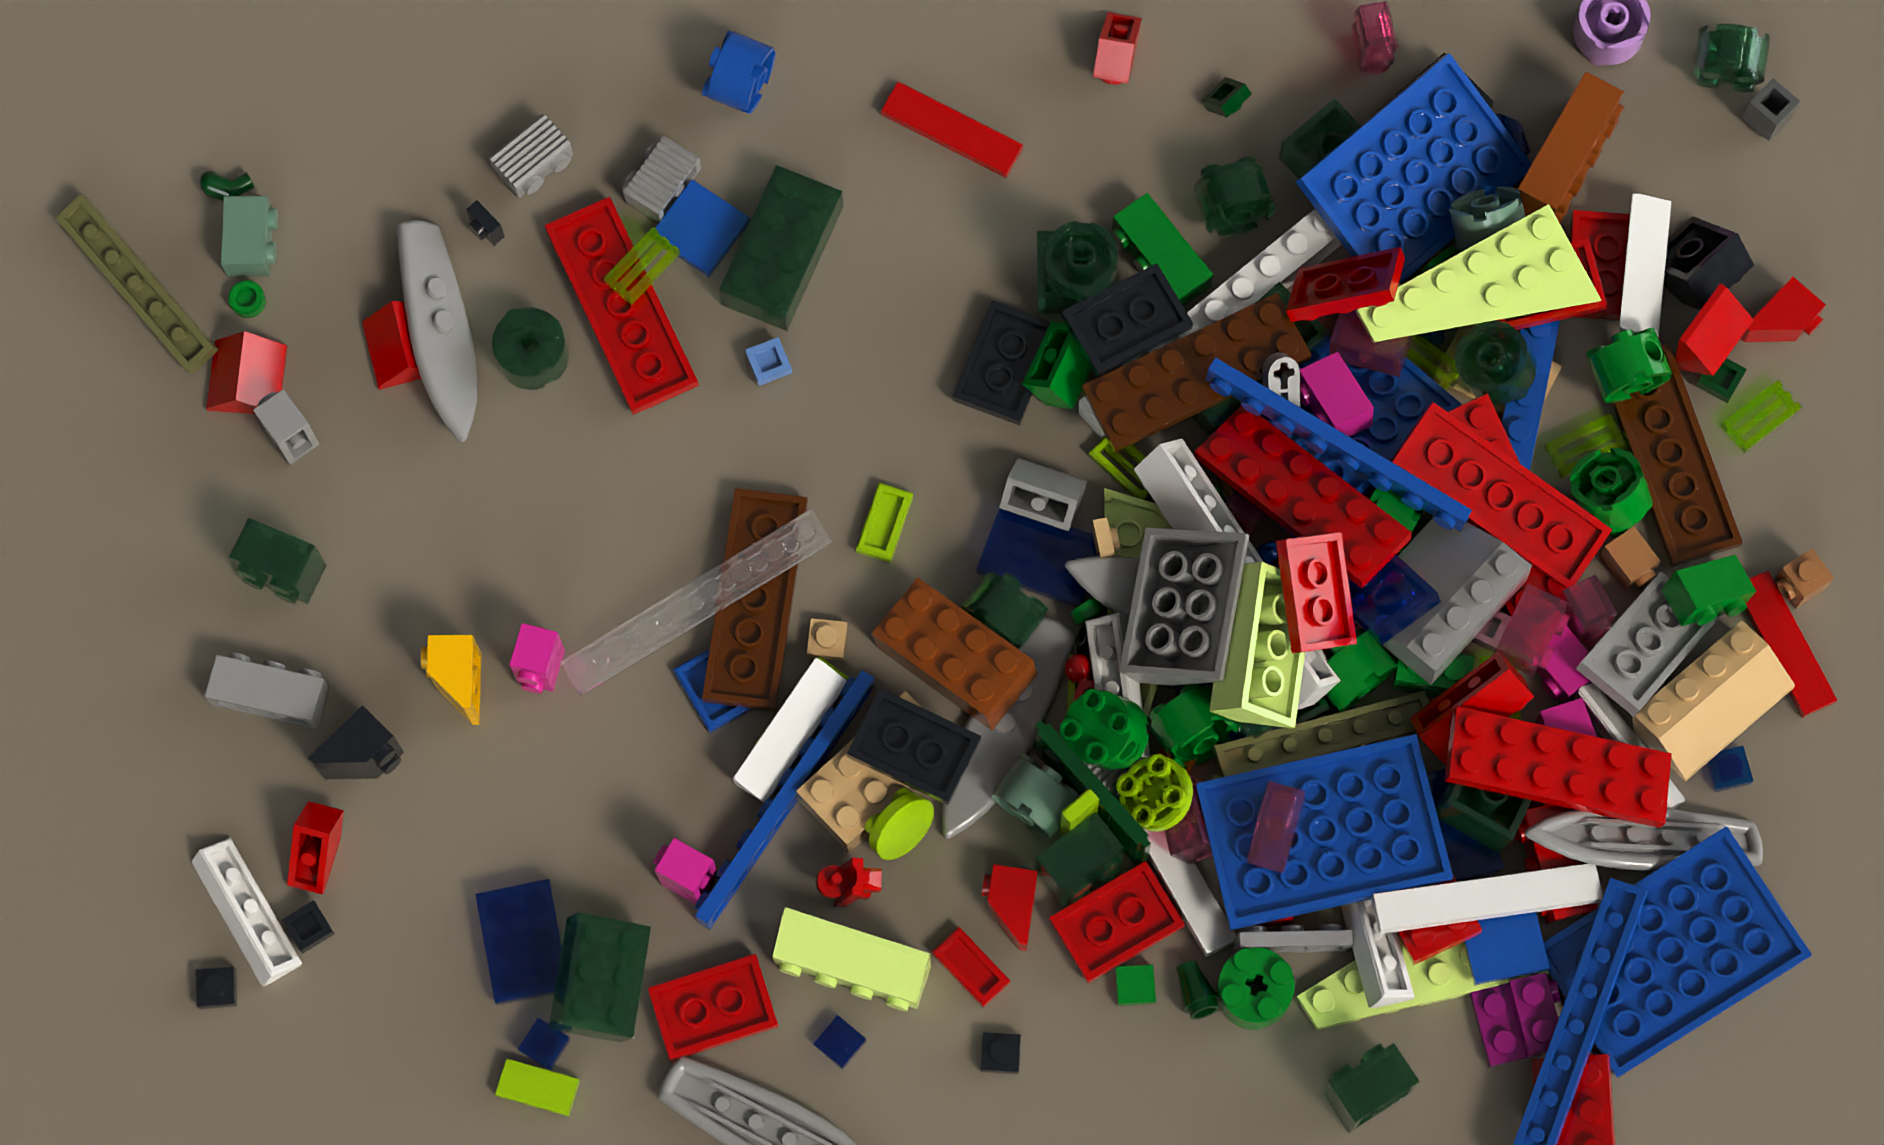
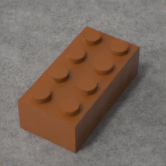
[1518,71,1625,224]
[871,577,1038,731]

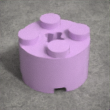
[1573,0,1651,66]

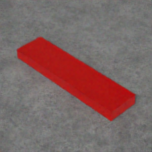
[881,82,1023,178]
[1745,570,1837,718]

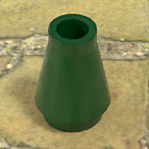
[1176,960,1219,1020]

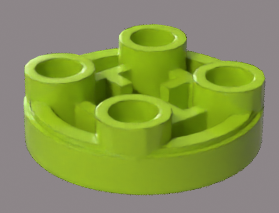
[1116,754,1193,832]
[864,787,934,860]

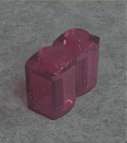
[1351,1,1398,74]

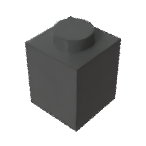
[1742,78,1800,141]

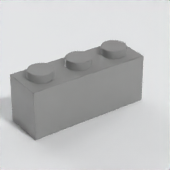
[205,652,329,729]

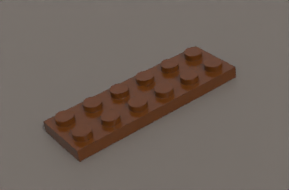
[1081,293,1312,453]
[1612,342,1743,567]
[702,488,808,712]

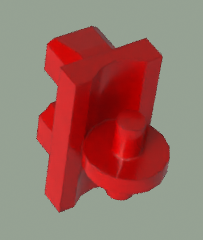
[815,858,882,908]

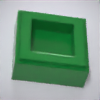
[1115,964,1156,1006]

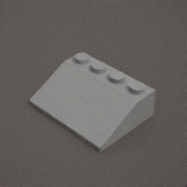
[1352,518,1532,685]
[1119,527,1249,685]

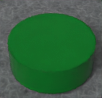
[228,280,266,318]
[1069,597,1106,626]

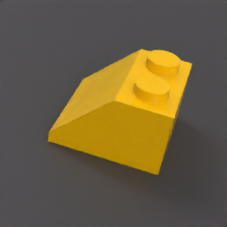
[421,635,482,725]

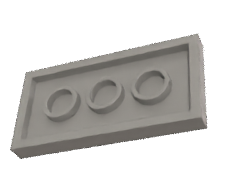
[1576,571,1718,717]

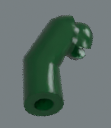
[200,171,255,201]

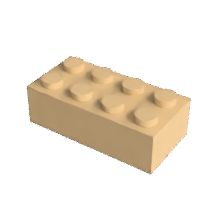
[796,691,922,854]

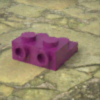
[1469,972,1560,1068]

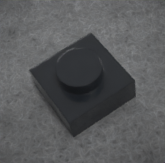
[466,200,505,246]
[282,900,335,954]
[196,967,237,1009]
[981,1032,1021,1074]

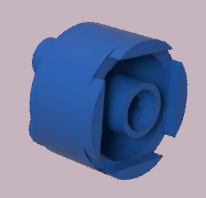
[702,31,776,114]

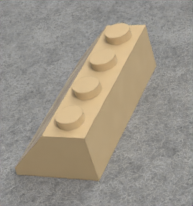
[1633,620,1795,782]

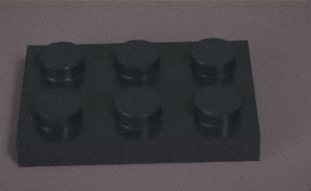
[1061,263,1193,377]
[952,300,1051,426]
[847,688,981,805]

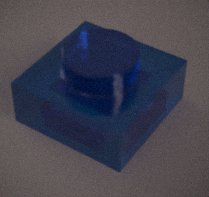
[1707,746,1754,792]
[813,1015,867,1070]
[517,1018,571,1071]

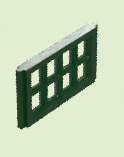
[1033,720,1151,864]

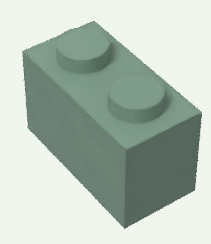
[221,196,278,276]

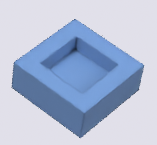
[745,337,792,386]

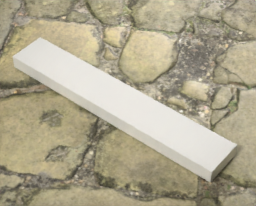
[1372,864,1603,934]

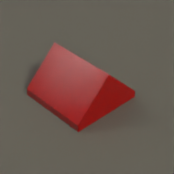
[1675,283,1754,376]
[362,301,421,390]
[206,331,288,414]

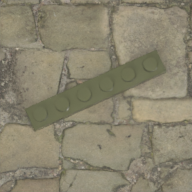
[56,194,219,374]
[1212,690,1429,778]

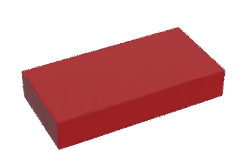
[932,927,1011,1008]

